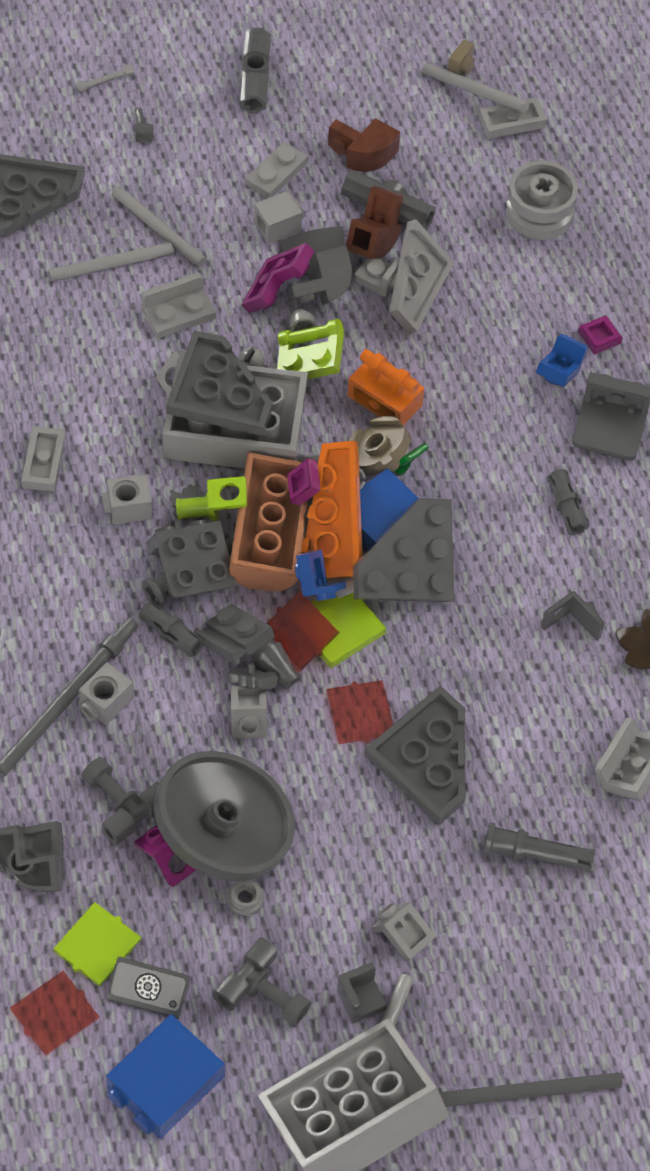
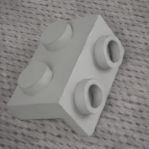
[595,718,650,801]

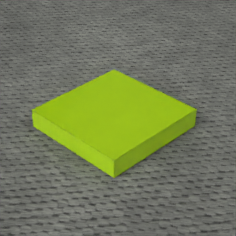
[290,592,386,668]

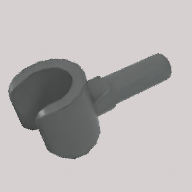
[135,107,154,143]

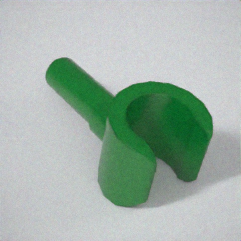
[394,443,429,475]

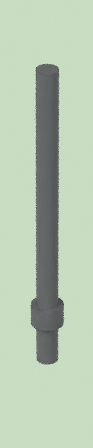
[0,618,138,776]
[437,1072,622,1107]

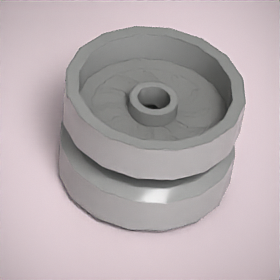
[506,160,578,240]

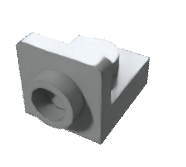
[354,257,400,298]
[231,685,267,738]
[371,902,436,961]

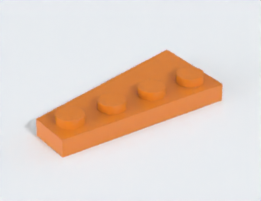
[297,441,363,582]

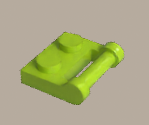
[277,319,344,380]

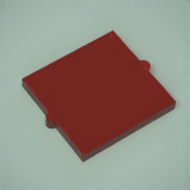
[266,591,340,672]
[326,680,393,745]
[10,971,99,1056]

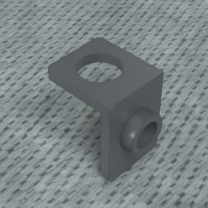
[541,591,604,640]

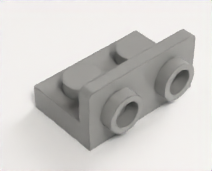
[141,273,216,339]

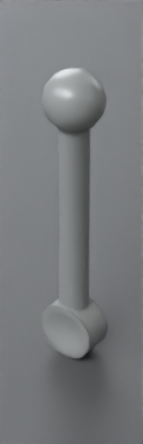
[76,65,134,92]

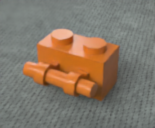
[347,349,425,425]

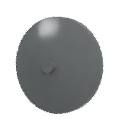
[154,751,295,881]

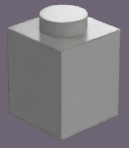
[254,191,304,244]

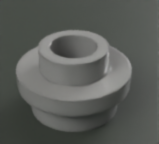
[227,880,264,916]

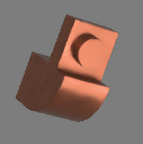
[328,118,401,172]
[346,186,404,259]

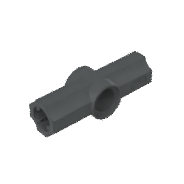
[240,27,271,114]
[341,170,436,230]

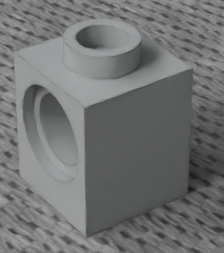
[102,474,152,525]
[79,662,134,726]

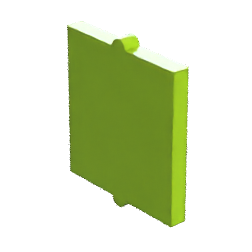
[53,902,142,986]

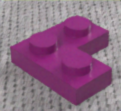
[241,243,314,313]

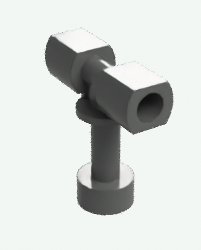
[82,757,159,845]
[214,937,312,1027]

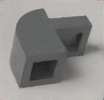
[286,245,352,305]

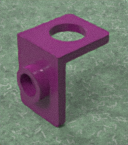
[134,825,196,887]

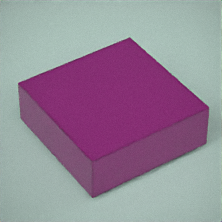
[578,315,623,355]
[287,458,321,506]

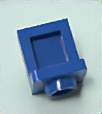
[536,334,588,387]
[295,550,346,601]

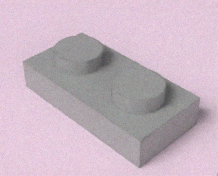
[478,97,547,139]
[245,142,308,198]
[21,426,66,492]

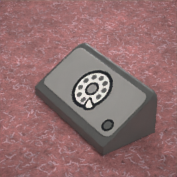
[107,957,189,1019]

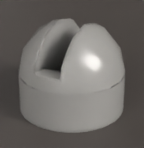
[289,309,316,332]
[238,346,264,367]

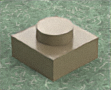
[448,39,475,76]

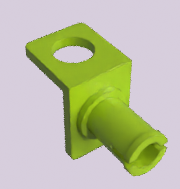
[176,476,247,522]

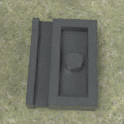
[193,604,275,665]

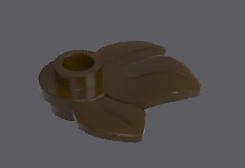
[616,609,650,669]

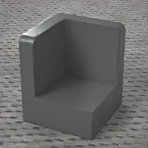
[337,962,387,1024]

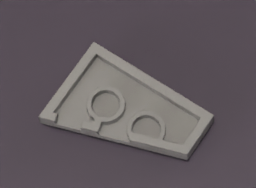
[389,219,454,333]

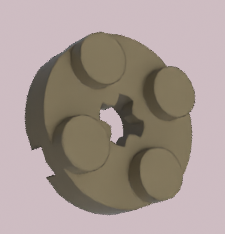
[348,416,412,475]

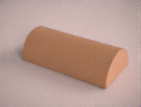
[229,452,308,592]

